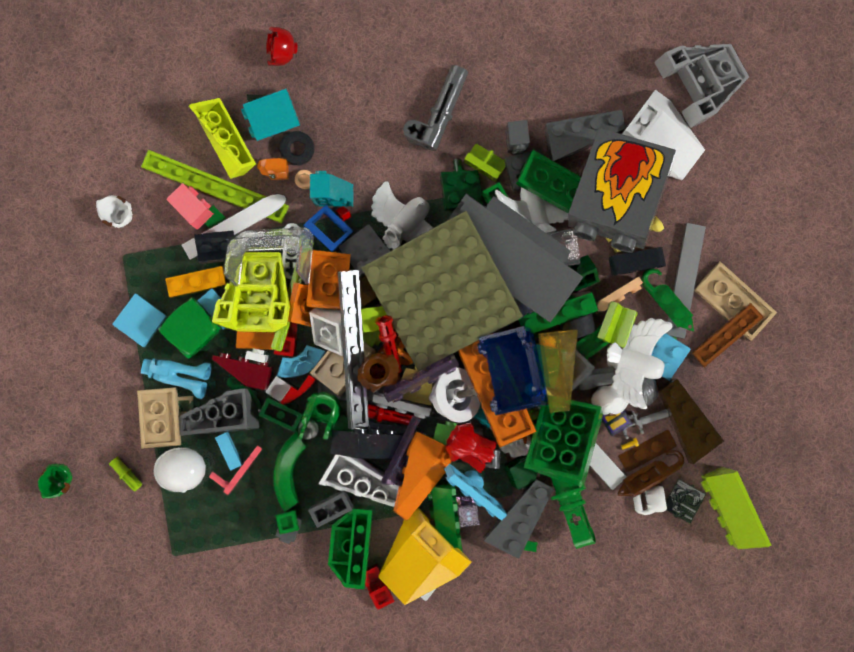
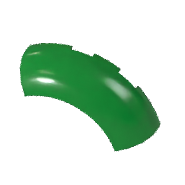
[273,431,308,512]

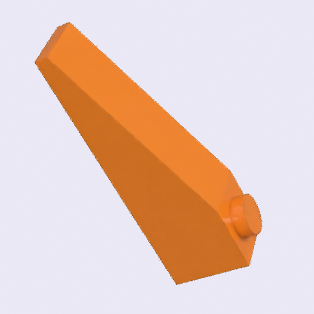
[393,432,451,521]

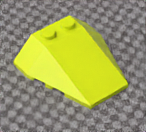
[212,252,290,332]

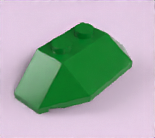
[328,508,372,589]

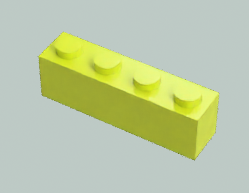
[189,98,256,179]

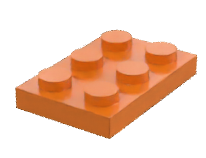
[306,250,351,310]

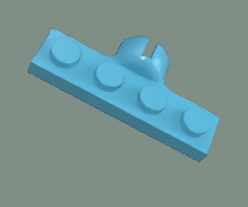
[444,464,507,521]

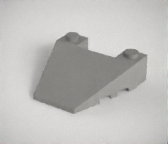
[654,44,749,128]

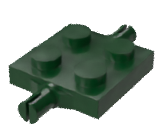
[440,159,483,211]

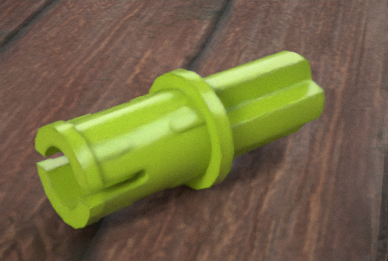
[109,456,142,492]

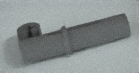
[403,65,468,151]

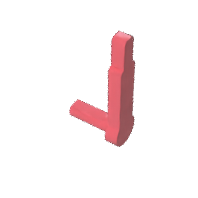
[209,445,262,495]

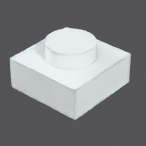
[245,348,269,363]

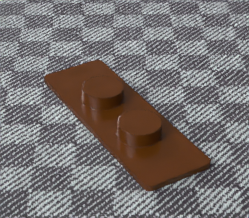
[618,430,677,472]

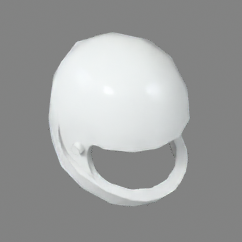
[154,448,206,493]

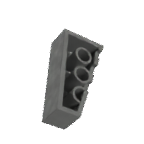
[544,110,625,163]

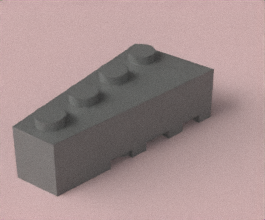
[483,479,554,559]

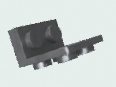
[339,225,391,278]

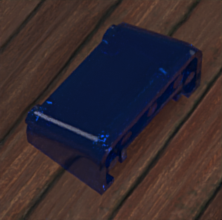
[477,326,549,416]

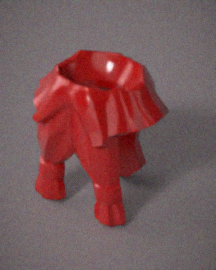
[445,422,496,473]

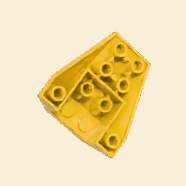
[378,507,472,605]

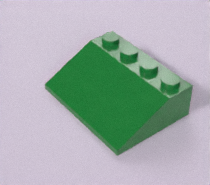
[524,394,603,487]

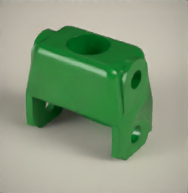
[158,297,221,359]

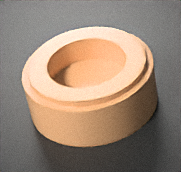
[295,170,312,189]

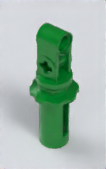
[550,478,596,549]

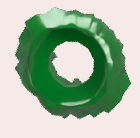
[299,392,341,440]

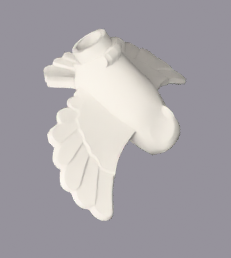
[371,181,434,250]
[495,187,568,234]
[607,318,673,409]

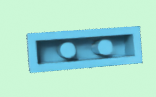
[215,432,243,471]

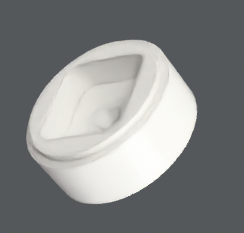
[298,419,318,439]

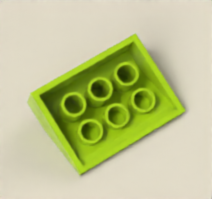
[701,467,772,549]

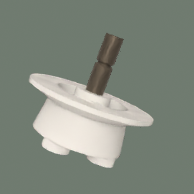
[429,368,480,423]

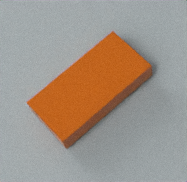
[236,331,275,350]

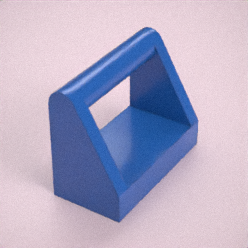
[304,205,354,252]

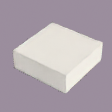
[266,376,291,402]

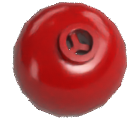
[266,27,298,66]

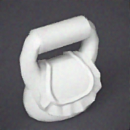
[633,486,667,515]

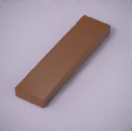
[691,303,764,368]

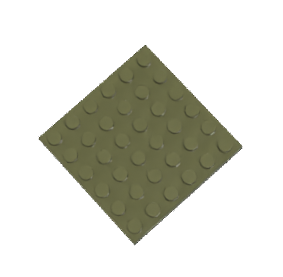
[361,210,523,371]

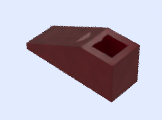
[212,352,273,390]

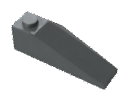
[179,389,259,436]

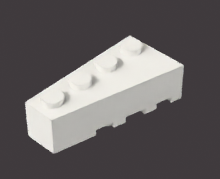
[319,455,403,507]

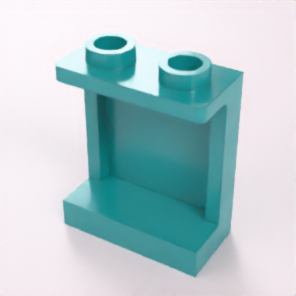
[241,88,300,141]

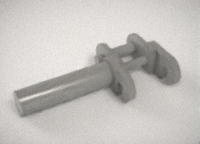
[623,409,669,440]

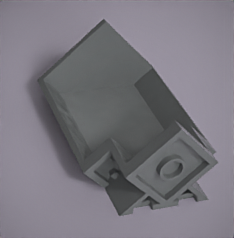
[447,194,583,322]

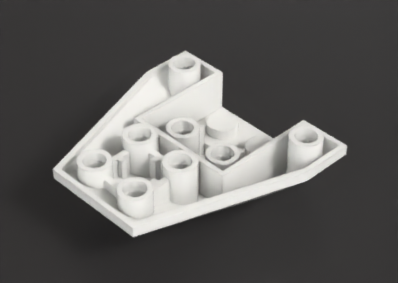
[622,90,705,180]

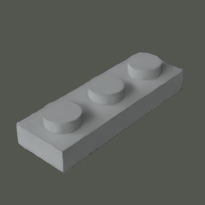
[372,392,432,418]

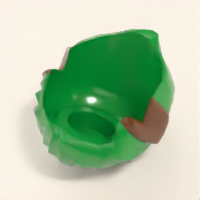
[38,463,72,499]

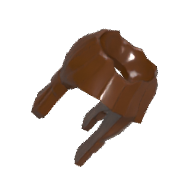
[357,352,402,393]

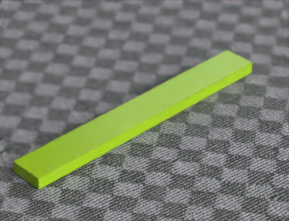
[141,150,289,224]

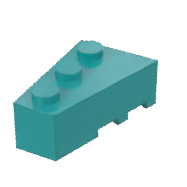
[310,171,353,207]

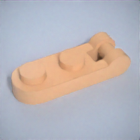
[596,277,643,312]

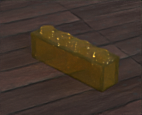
[538,330,578,413]

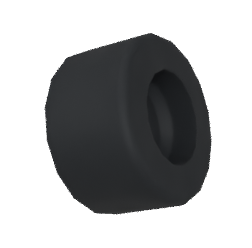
[559,313,597,341]

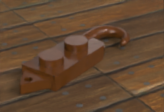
[617,450,685,498]

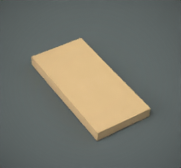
[694,261,777,341]

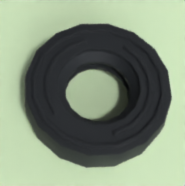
[280,131,315,166]

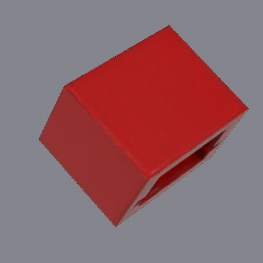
[335,206,351,221]

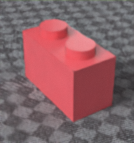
[166,183,213,230]

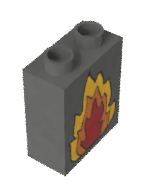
[568,128,676,253]

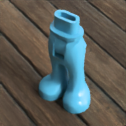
[141,358,212,399]

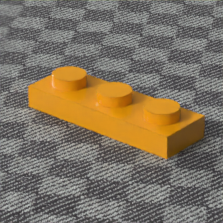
[165,266,227,298]

